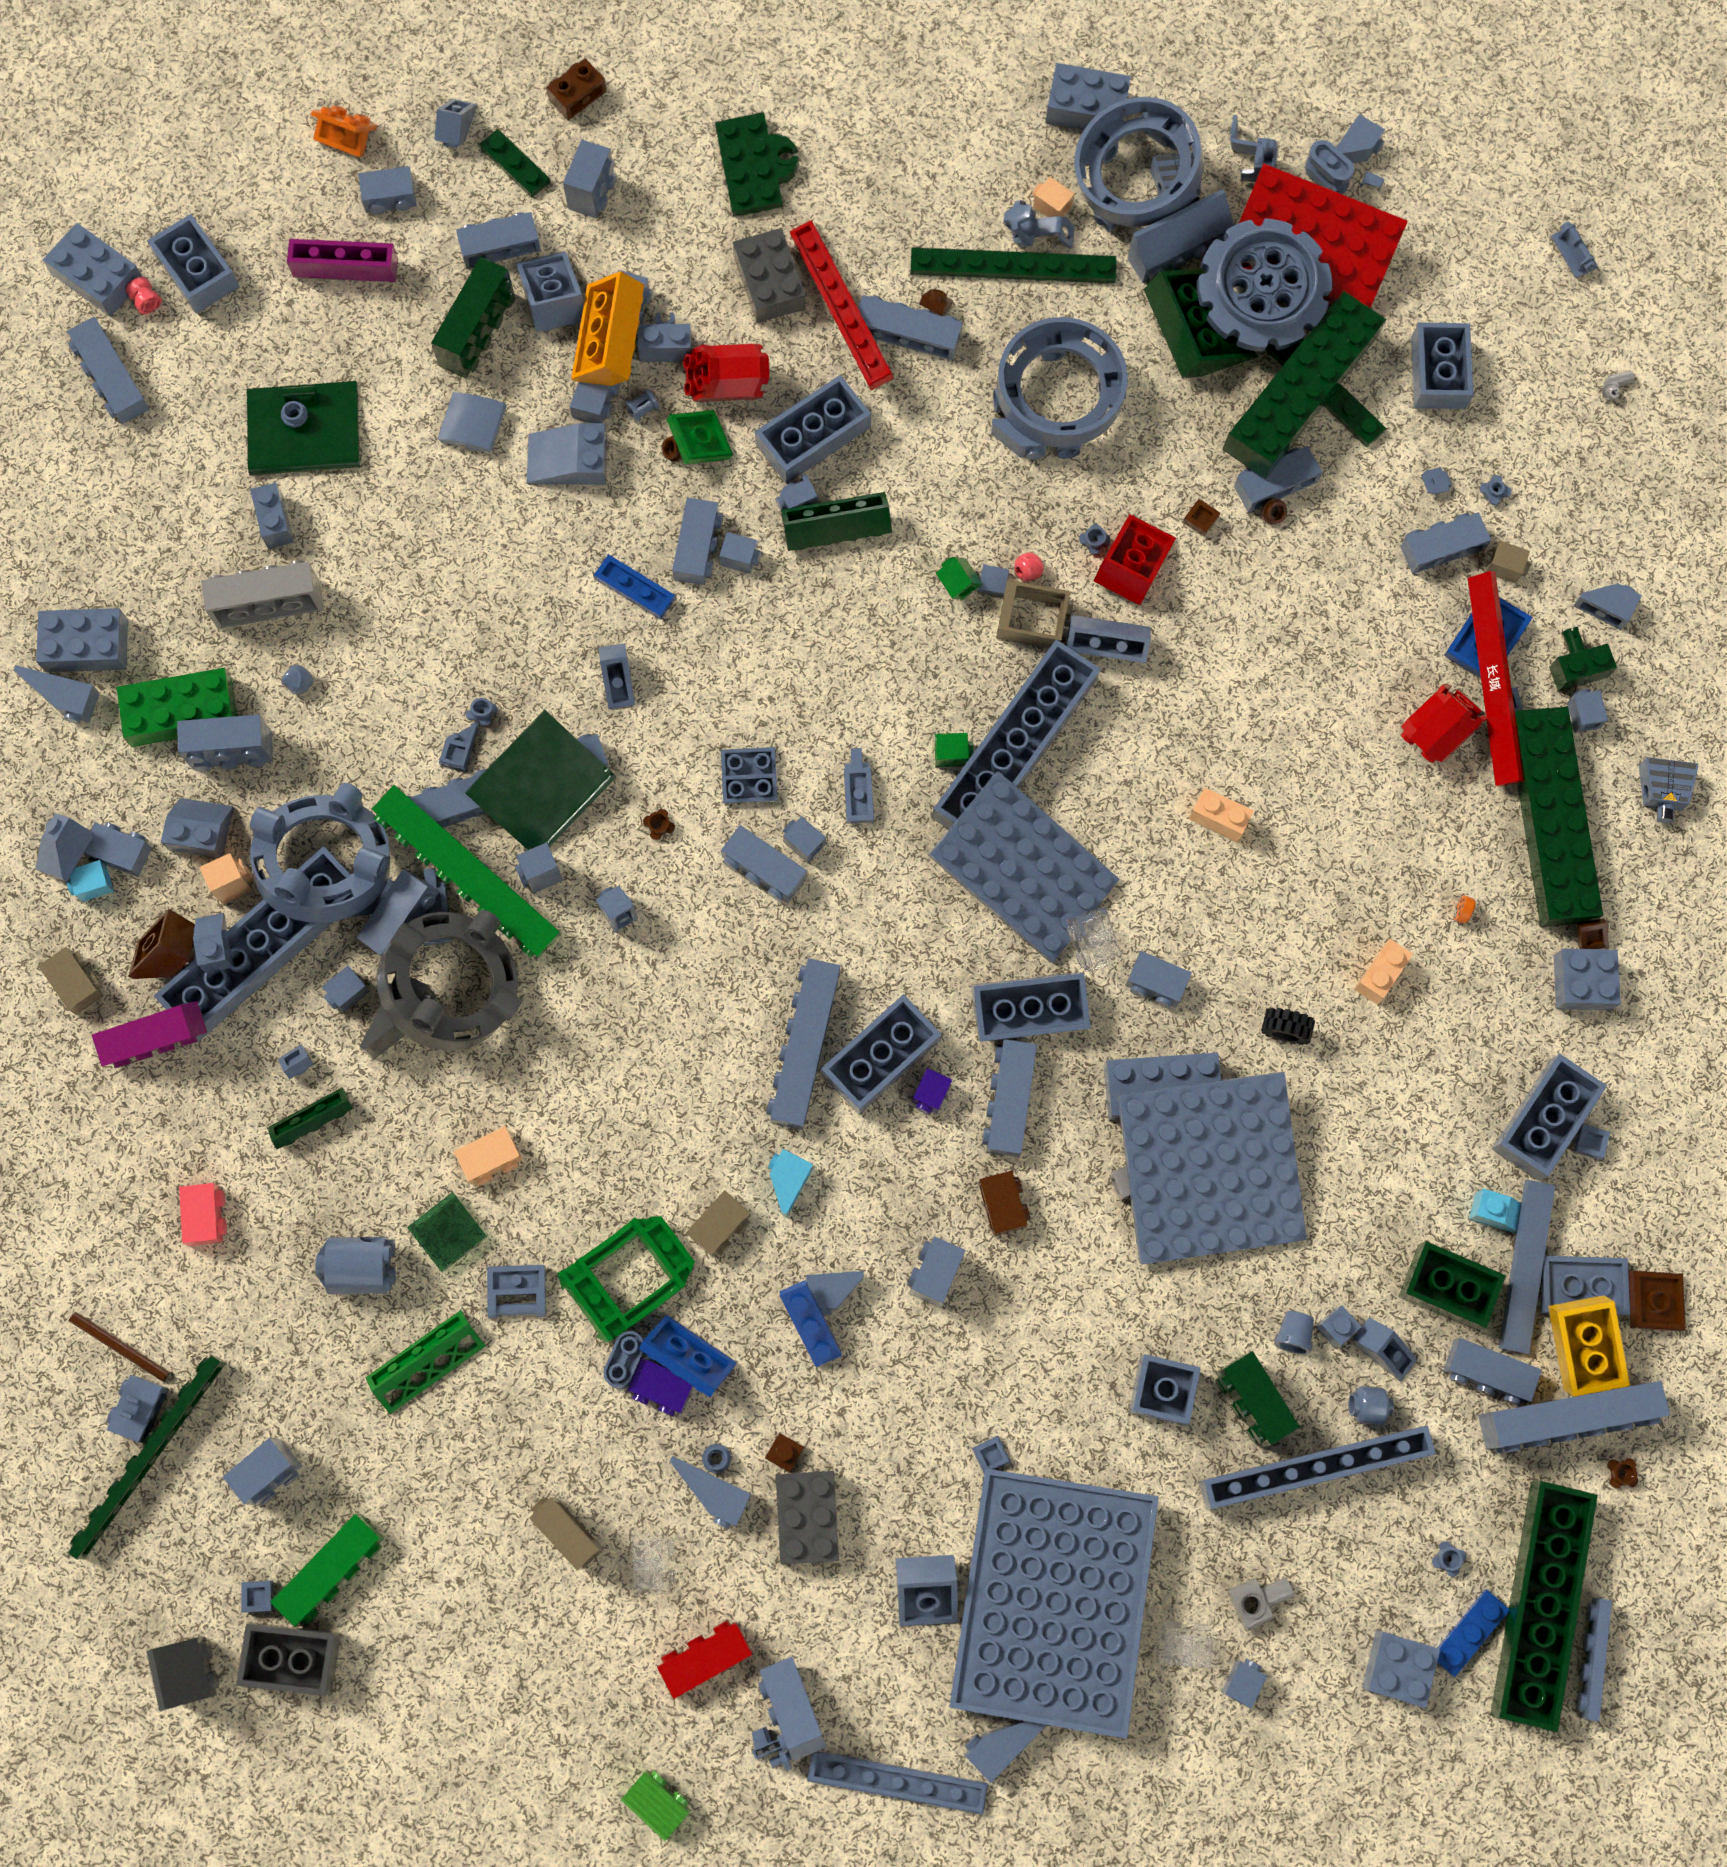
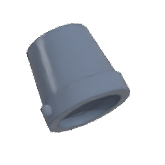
[1274,1311,1314,1355]

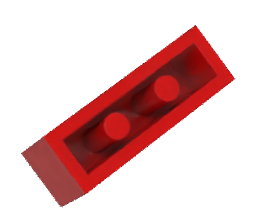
[657,1620,753,1699]

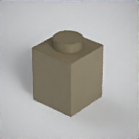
[1486,541,1531,583]

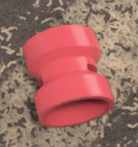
[125,277,162,314]

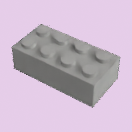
[201,560,324,629]

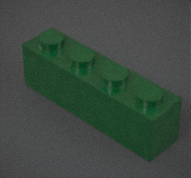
[781,492,892,551]

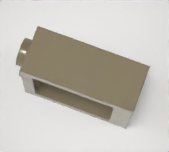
[996,580,1074,648]
[529,1497,604,1571]

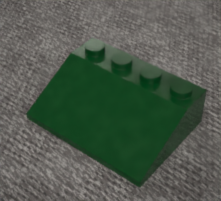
[1143,269,1257,378]

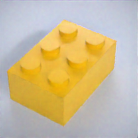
[1548,1295,1630,1397]

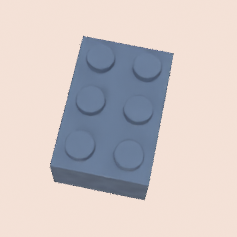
[1045,63,1131,130]
[147,214,240,314]
[43,223,142,317]
[1411,322,1473,409]
[36,608,128,672]
[177,714,273,772]

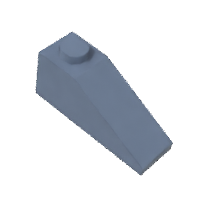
[14,665,100,724]
[670,1456,752,1529]
[964,1720,1046,1783]

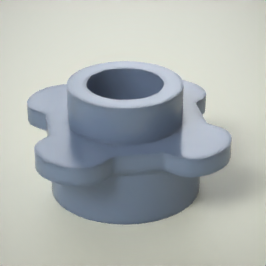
[1480,475,1512,505]
[1079,524,1111,555]
[466,698,498,726]
[1432,1541,1466,1577]

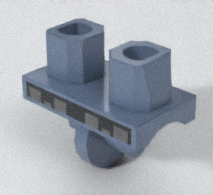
[752,1726,792,1772]

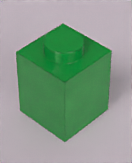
[936,557,983,600]
[934,733,974,767]

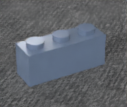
[456,212,541,269]
[1234,446,1322,513]
[672,497,723,585]
[1400,512,1491,574]
[1067,615,1151,663]
[721,825,807,903]
[356,869,439,956]
[1443,1338,1542,1406]
[758,1657,827,1761]

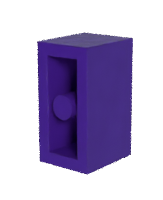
[628,1358,694,1417]

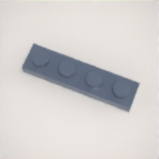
[1576,1598,1612,1722]

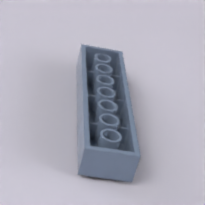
[932,640,1101,829]
[154,846,353,1042]

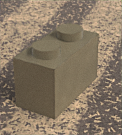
[38,947,104,1015]
[686,1190,751,1258]

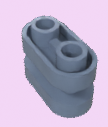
[1305,140,1354,194]
[604,1331,645,1389]

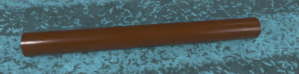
[69,1312,170,1382]

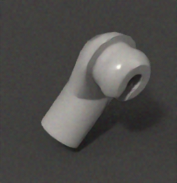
[1602,371,1635,400]

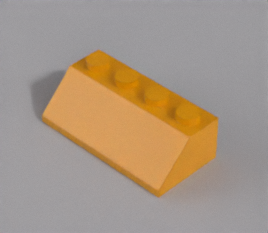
[571,271,644,386]

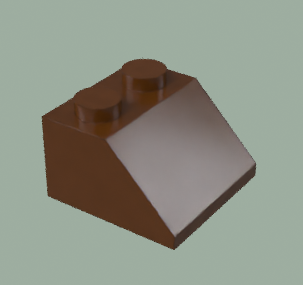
[128,909,195,979]

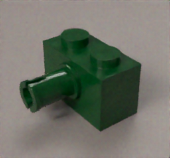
[1549,627,1617,692]

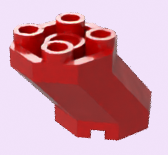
[683,343,770,402]
[1401,683,1488,763]

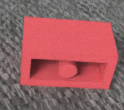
[179,1183,227,1246]

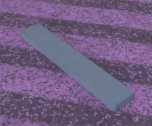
[1499,1180,1555,1354]
[807,1751,988,1814]

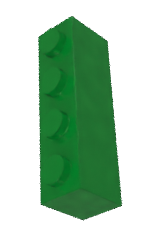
[270,1513,384,1627]

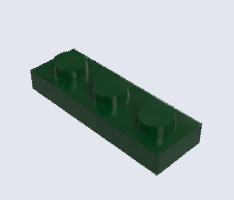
[479,129,550,198]
[267,1087,353,1150]

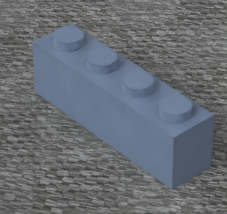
[858,295,962,360]
[67,316,150,424]
[982,1039,1037,1158]

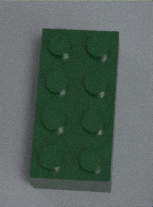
[431,257,515,379]

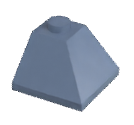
[35,813,95,881]

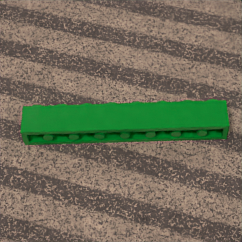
[372,785,561,958]

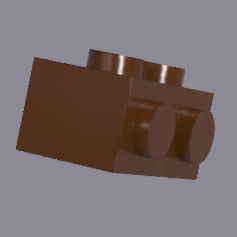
[546,58,607,121]

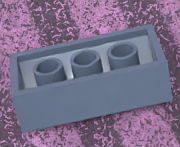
[1127,189,1234,283]
[971,972,1091,1042]

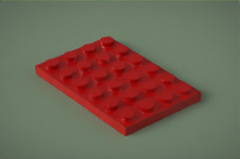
[1239,163,1408,308]

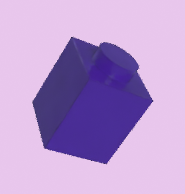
[912,1068,952,1115]

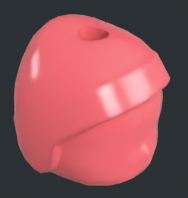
[1014,552,1044,582]

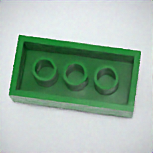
[116,667,237,747]

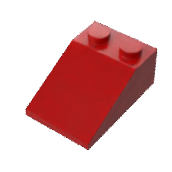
[1093,514,1176,605]

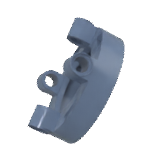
[1074,97,1204,232]
[993,317,1128,459]
[250,783,391,923]

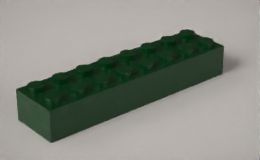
[1222,291,1387,479]
[1515,706,1603,927]
[1490,1481,1598,1733]

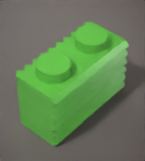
[621,1769,690,1841]

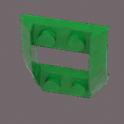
[557,1216,695,1343]

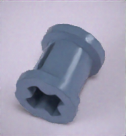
[625,389,660,423]

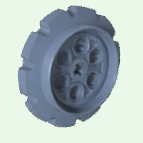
[1197,219,1332,352]

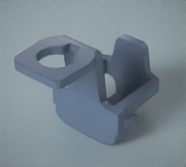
[1230,115,1279,182]
[1003,200,1074,248]

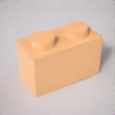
[1189,787,1254,843]
[199,853,254,905]
[1354,939,1413,1005]
[454,1126,523,1186]

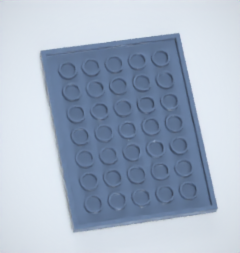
[949,1468,1159,1739]

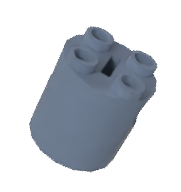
[315,1237,396,1294]

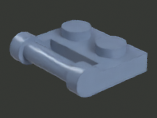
[487,1265,546,1319]

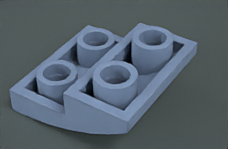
[437,392,507,452]
[721,747,777,803]

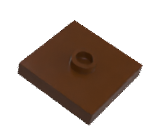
[1628,1270,1686,1331]

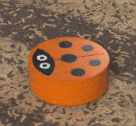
[1453,895,1476,924]

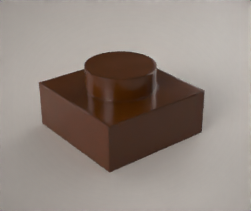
[919,289,954,316]
[1183,499,1221,537]
[1577,918,1609,949]
[765,1433,804,1472]

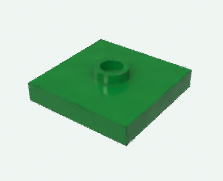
[666,410,733,465]

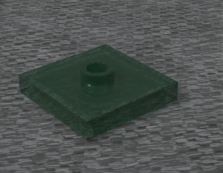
[407,1192,488,1273]

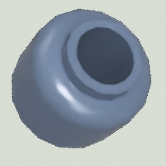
[1348,1386,1394,1425]

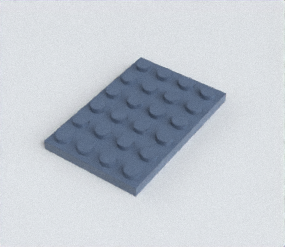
[928,771,1119,963]

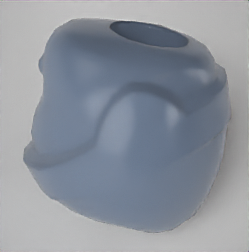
[281,664,314,695]

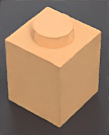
[1033,177,1075,217]

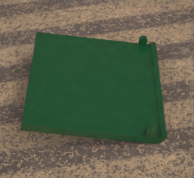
[247,381,361,476]
[465,709,617,851]

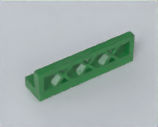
[365,1310,486,1414]

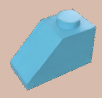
[768,1149,813,1217]
[1469,1189,1521,1234]

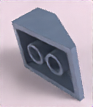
[516,252,584,332]
[527,423,607,485]

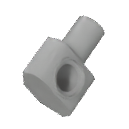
[1228,1577,1294,1632]

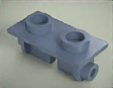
[1551,222,1598,278]

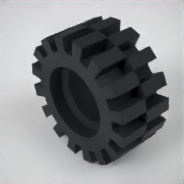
[1261,1007,1315,1045]

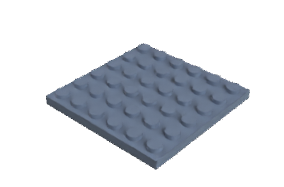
[1117,1072,1307,1265]

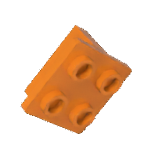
[311,105,377,157]

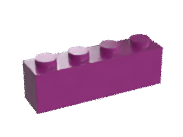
[287,238,398,282]
[91,1001,207,1069]

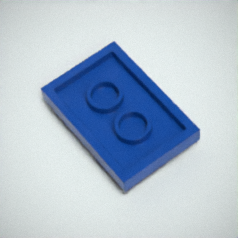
[1444,597,1533,678]
[639,1315,737,1398]

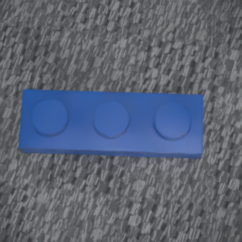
[594,554,675,620]
[779,1280,842,1367]
[1437,1589,1510,1677]

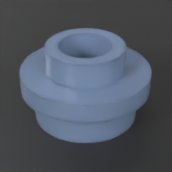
[281,401,308,427]
[702,1444,731,1473]

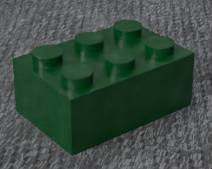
[1398,1241,1506,1331]
[1215,1351,1300,1447]

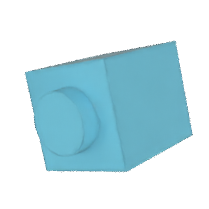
[67,860,114,902]

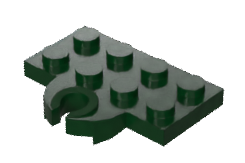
[715,112,799,216]

